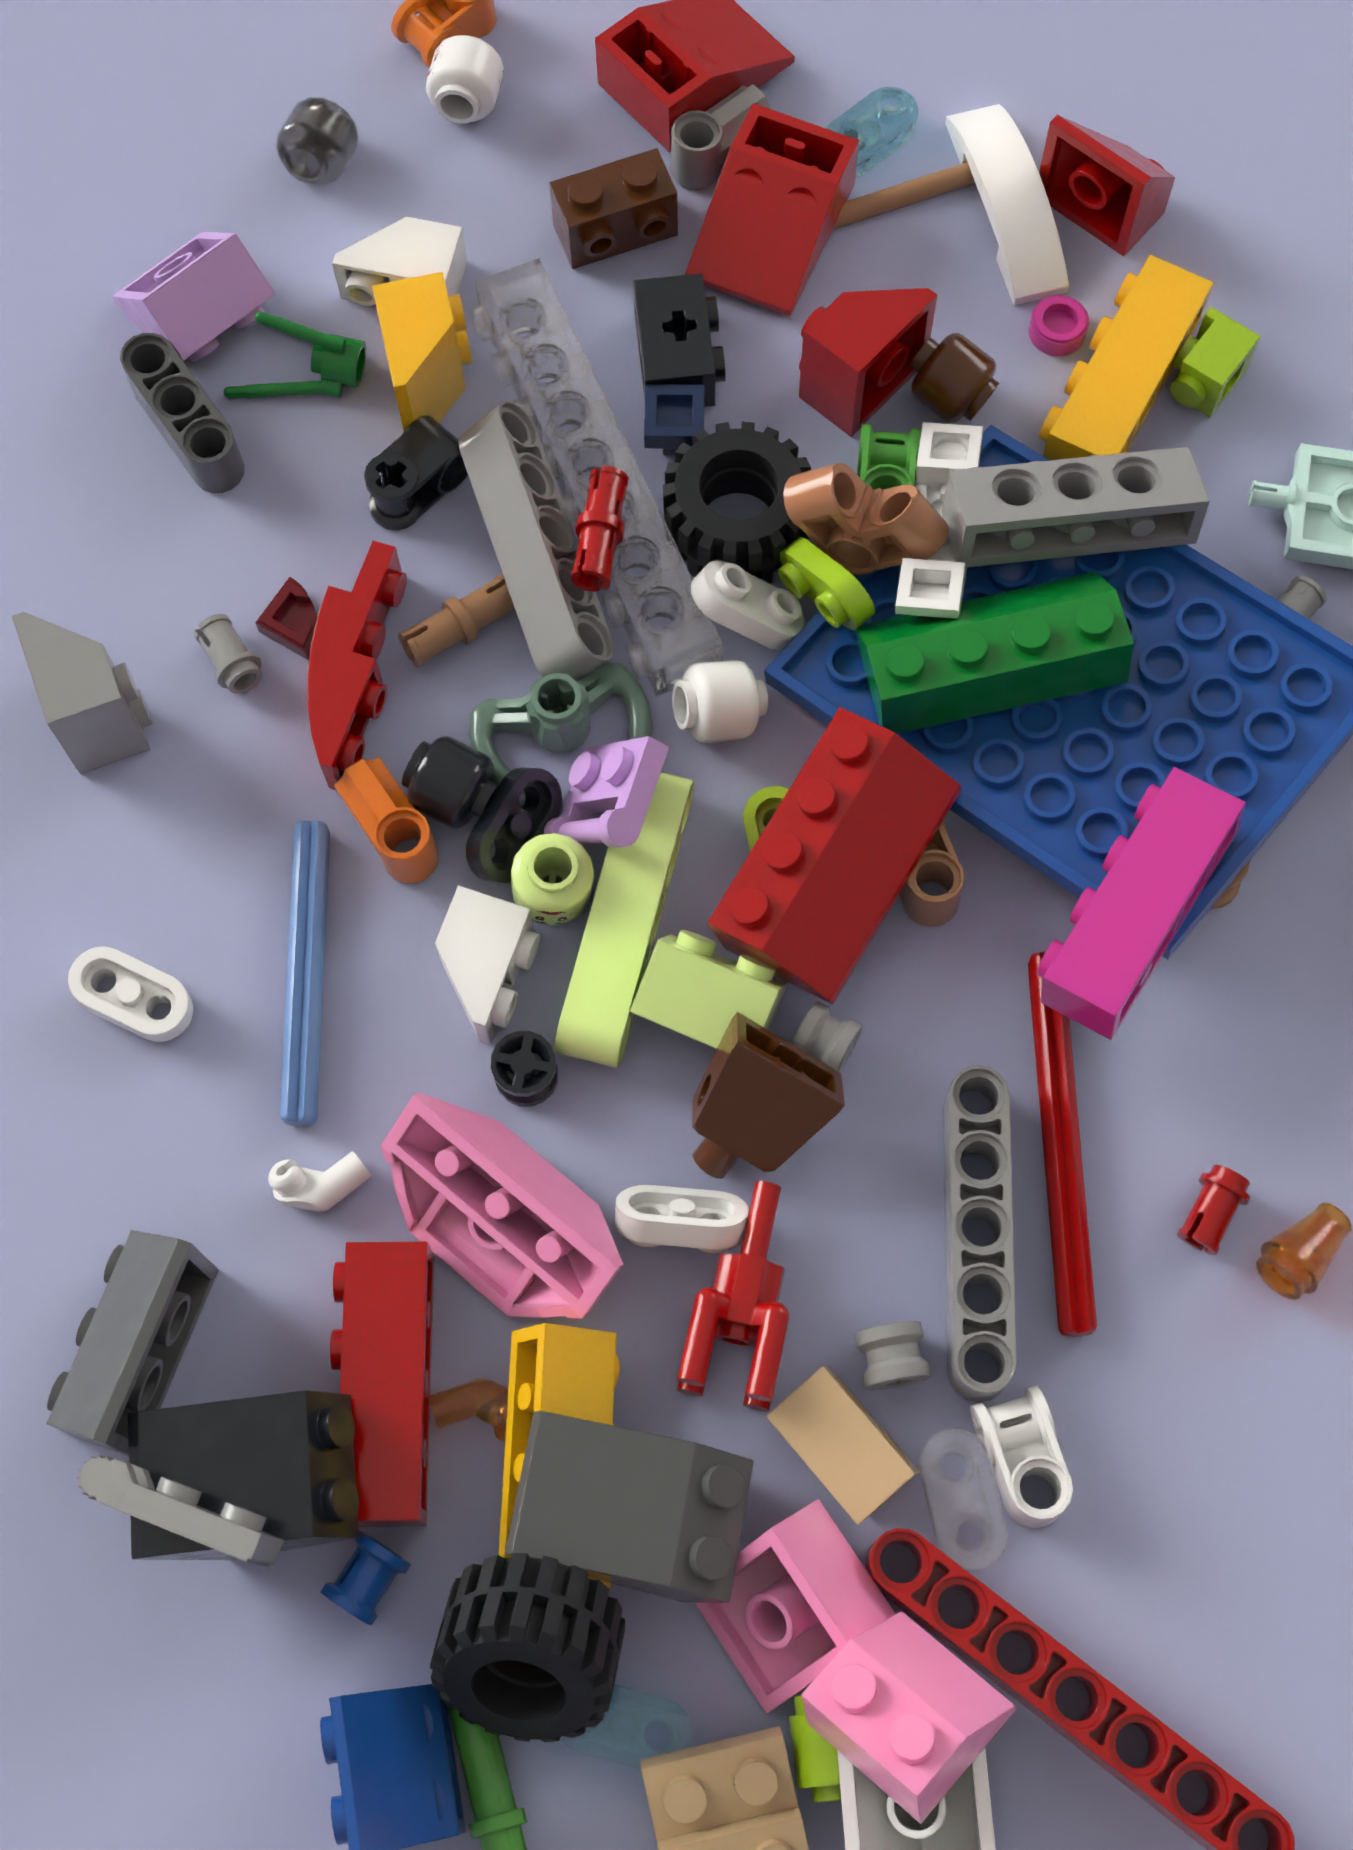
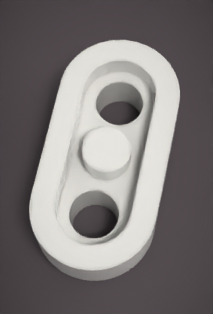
[691,560,804,650]
[68,946,193,1042]
[614,1185,749,1253]

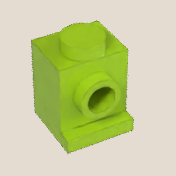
[1170,307,1261,417]

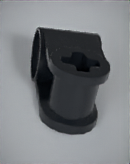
[364,415,468,530]

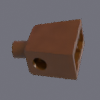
[692,1012,845,1179]

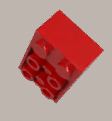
[595,0,795,153]
[685,103,859,317]

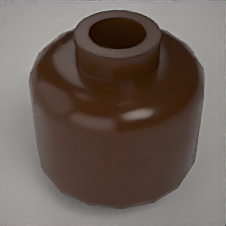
[909,333,999,423]

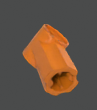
[334,757,439,883]

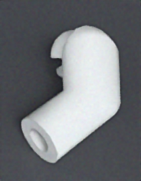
[268,1151,372,1212]

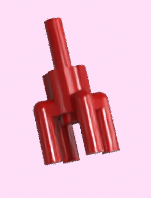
[677,1181,789,1411]

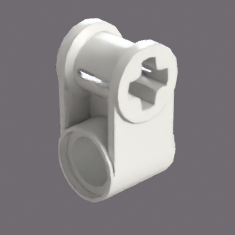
[970,1385,1073,1528]

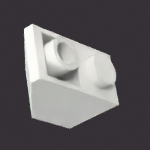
[332,217,468,306]
[435,886,540,1044]

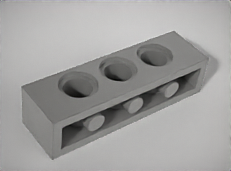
[942,447,1210,568]

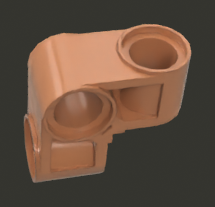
[783,463,949,575]

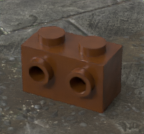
[549,148,678,269]

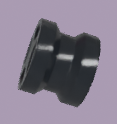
[490,1031,558,1107]

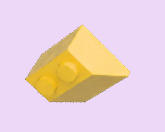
[372,272,472,431]

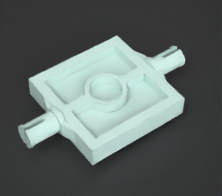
[1248,443,1353,570]

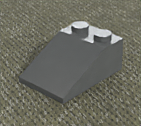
[504,1411,754,1603]

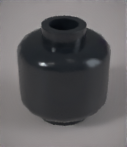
[401,736,499,829]

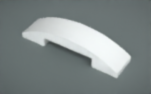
[945,104,1070,305]
[895,422,983,619]

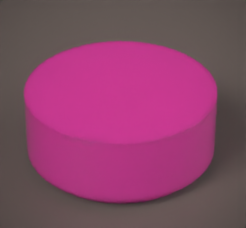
[1029,295,1089,356]

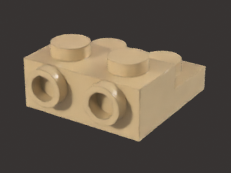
[640,1726,809,1850]

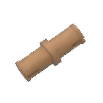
[398,574,516,668]

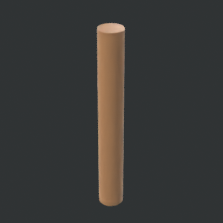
[833,162,976,230]

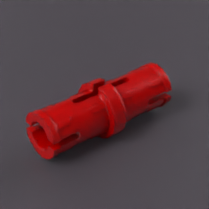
[571,466,629,592]

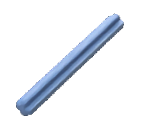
[280,820,330,1126]

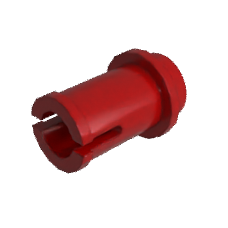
[1177,1165,1250,1255]

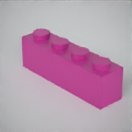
[1036,767,1246,1040]

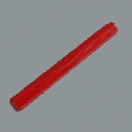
[1027,952,1097,1337]

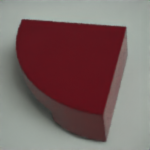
[255,577,317,660]

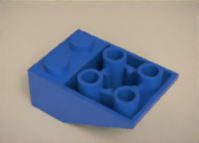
[320,1684,466,1850]

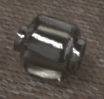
[276,97,359,185]

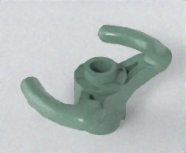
[469,663,652,785]

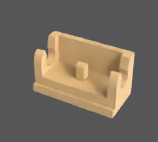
[766,1366,920,1525]

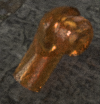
[428,1379,508,1441]

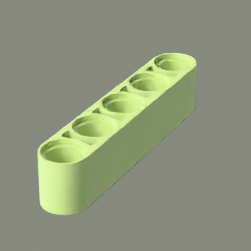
[554,772,695,1068]

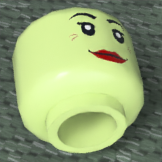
[511,833,594,926]

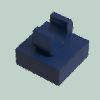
[644,384,705,455]

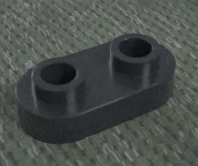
[466,767,562,883]

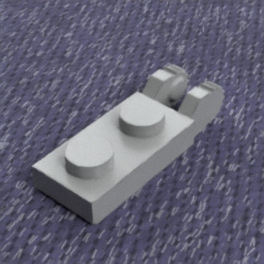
[77,1455,284,1567]

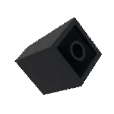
[128,1390,359,1560]

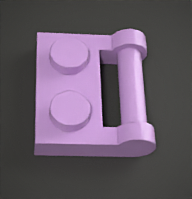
[543,736,669,848]

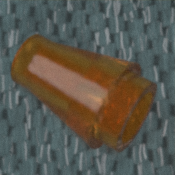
[1256,1203,1352,1300]

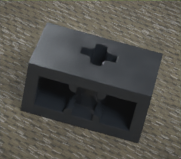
[633,273,726,407]

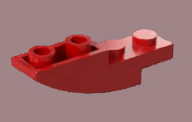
[307,540,407,790]

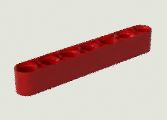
[865,1528,1295,1850]

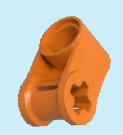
[391,0,497,69]

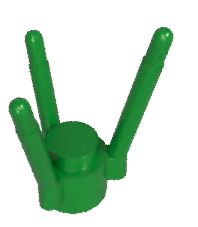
[223,311,367,398]

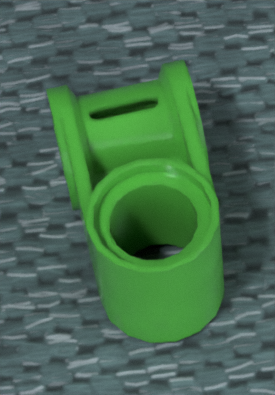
[857,424,921,490]

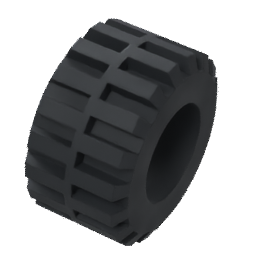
[663,421,811,584]
[430,1553,625,1742]

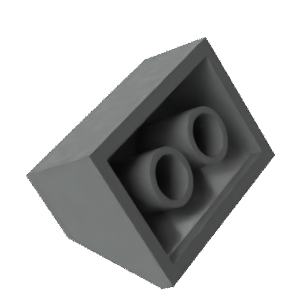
[46,1230,219,1456]

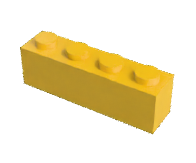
[1039,255,1214,460]
[498,1323,620,1589]

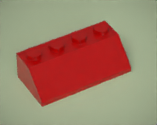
[707,707,962,1005]

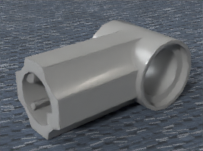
[670,84,771,189]

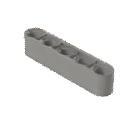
[458,401,614,681]
[943,1065,1017,1402]

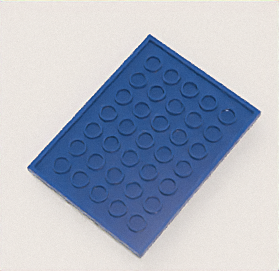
[764,425,1353,960]

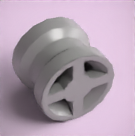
[791,1001,864,1073]
[855,1321,932,1390]

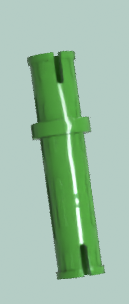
[448,1708,528,1850]

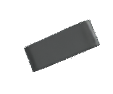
[120,333,245,493]

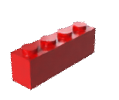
[330,1241,434,1527]

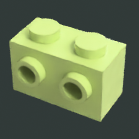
[630,930,788,1049]

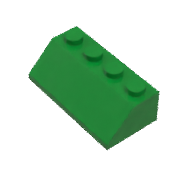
[855,572,1134,734]

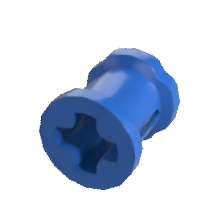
[320,1530,411,1626]

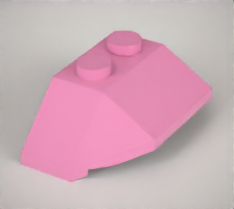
[380,1093,623,1319]

